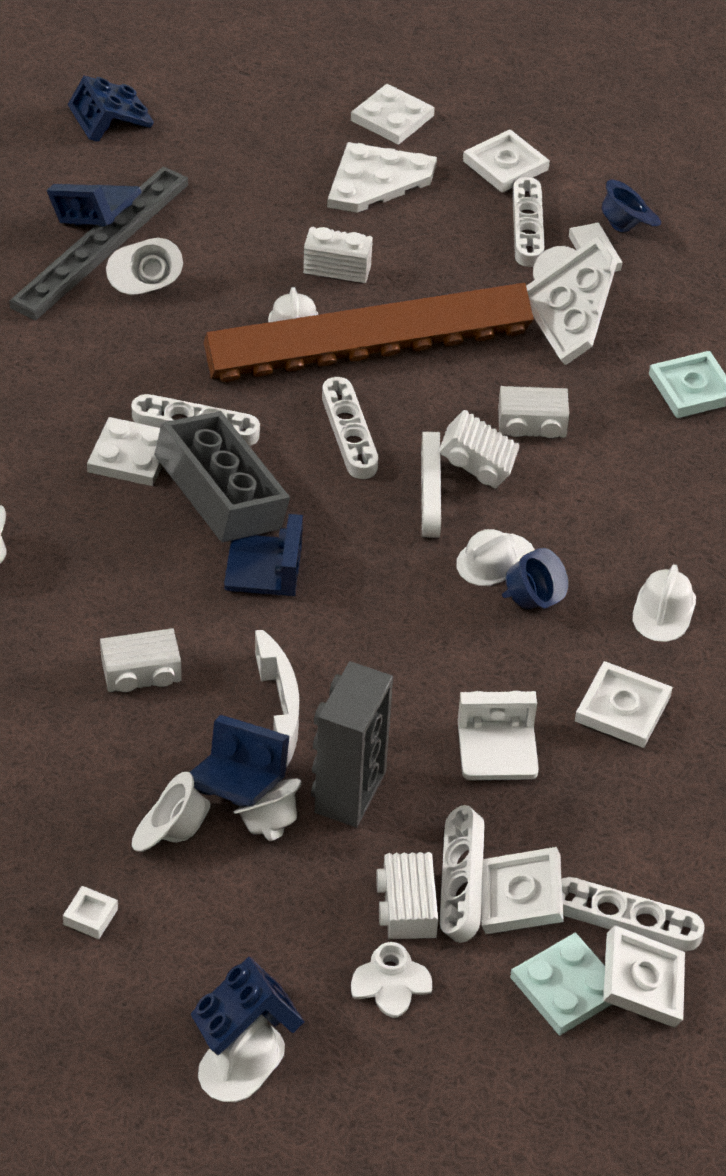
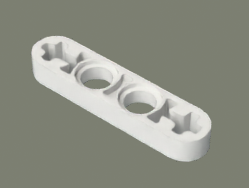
[513,177,544,267]
[322,377,378,479]
[132,394,260,446]
[421,432,441,538]
[440,805,484,943]
[562,877,704,951]

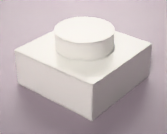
[63,886,118,939]

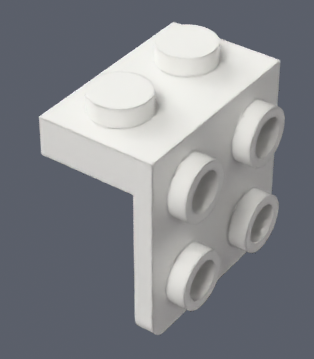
[458,691,539,780]

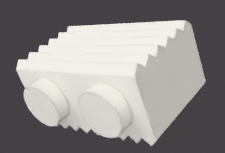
[303,226,373,283]
[498,386,569,438]
[438,410,519,489]
[100,628,181,692]
[376,852,438,939]

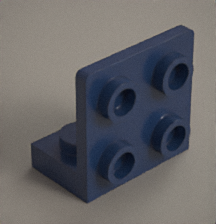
[67,75,154,141]
[46,184,142,227]
[224,514,303,596]
[190,715,290,806]
[191,956,305,1056]

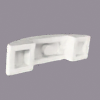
[255,630,299,767]

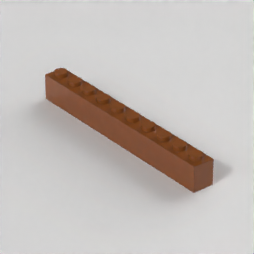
[204,283,534,382]

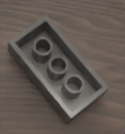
[154,411,290,543]
[311,661,393,828]

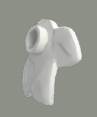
[351,942,432,1018]

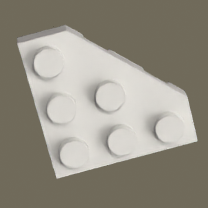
[327,142,437,213]
[526,236,617,365]

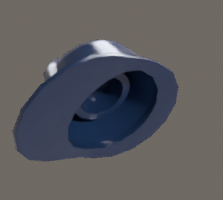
[601,180,661,232]
[501,548,568,609]

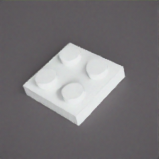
[351,84,435,145]
[463,129,550,193]
[87,417,162,486]
[575,661,673,748]
[481,847,564,934]
[603,926,685,1028]

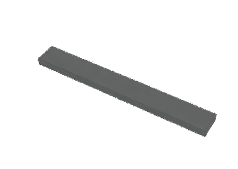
[9,166,188,321]

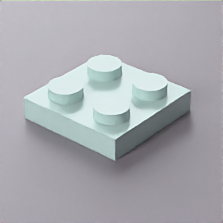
[649,351,726,418]
[510,932,612,1036]

